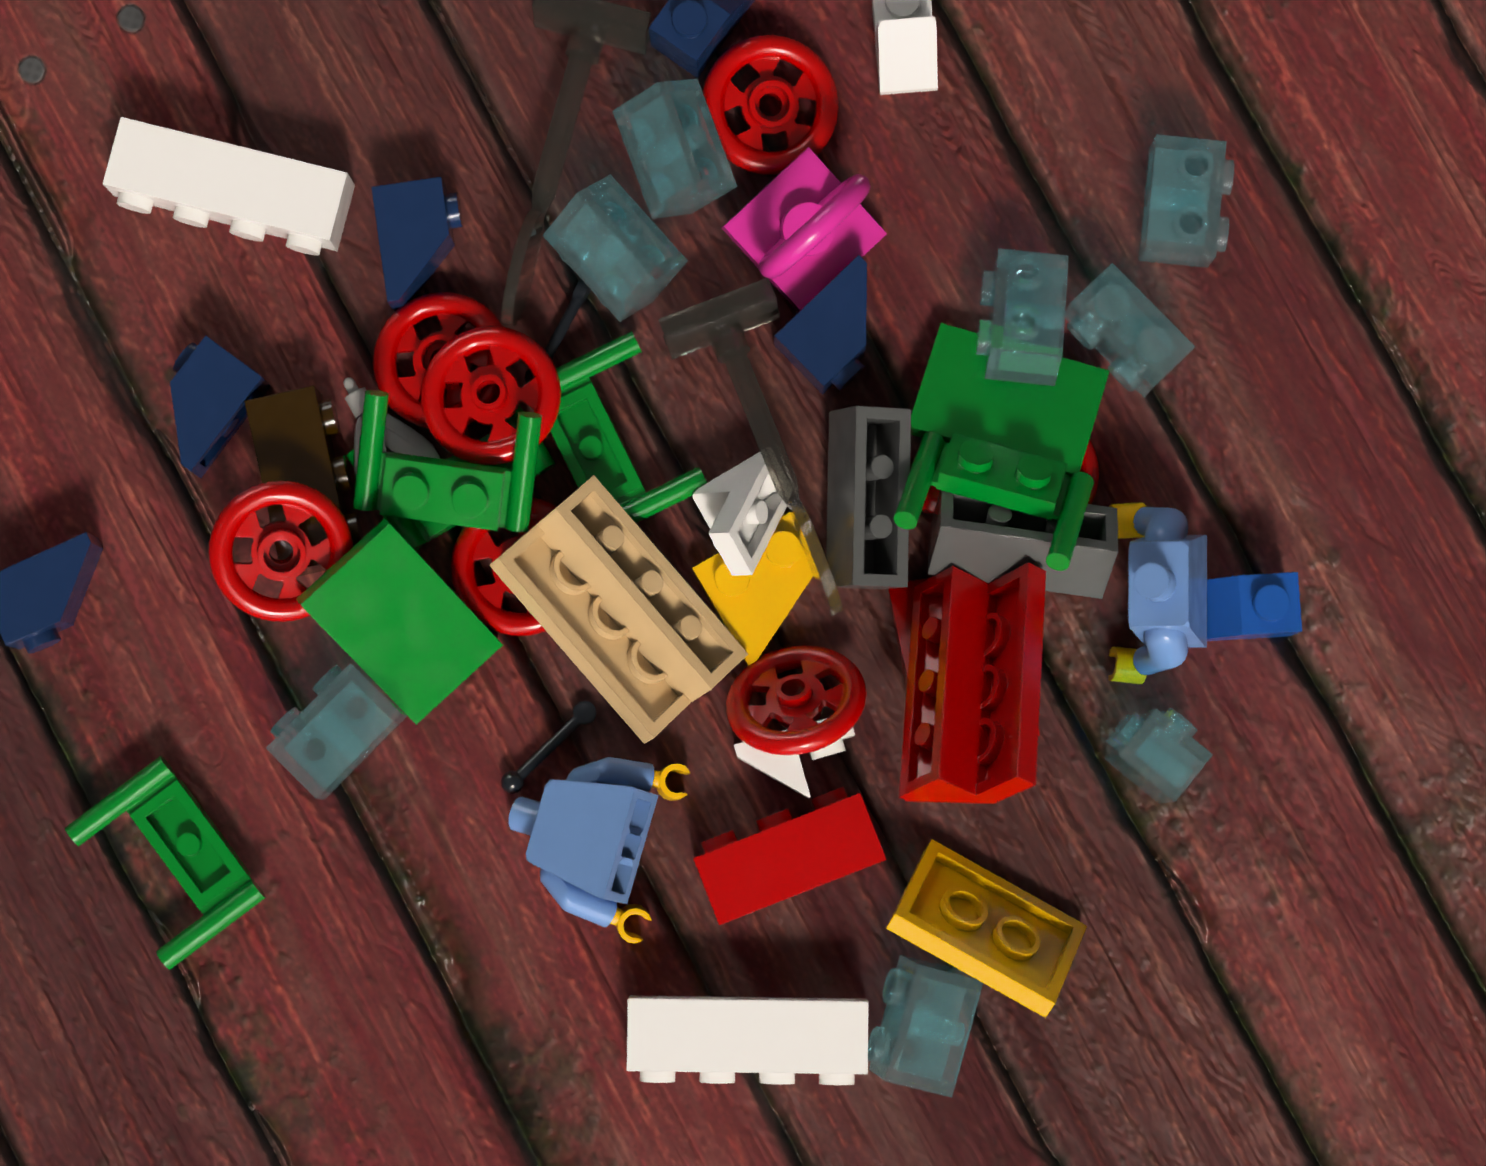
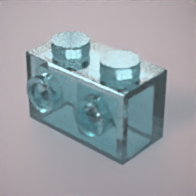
[613,79,737,219]
[1138,134,1234,268]
[543,174,688,322]
[976,248,1069,386]
[1063,263,1195,398]
[266,663,407,800]
[1104,708,1213,804]
[868,955,983,1098]

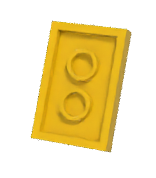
[886,839,1087,1018]

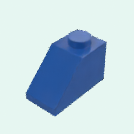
[1207,572,1302,641]

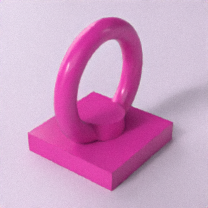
[722,147,887,313]

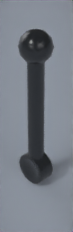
[525,278,593,384]
[501,701,597,794]

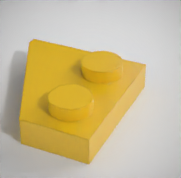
[692,510,823,666]

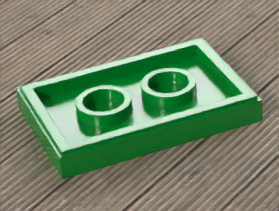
[911,323,1110,476]
[296,518,503,725]

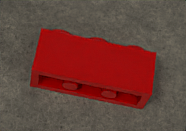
[693,787,887,925]

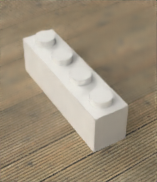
[103,117,355,255]
[627,995,868,1085]

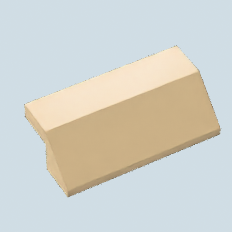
[489,475,748,744]

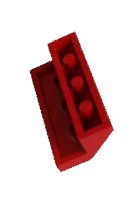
[899,562,1046,804]

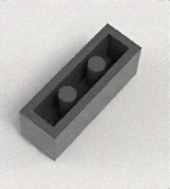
[825,406,911,589]
[928,490,1118,599]

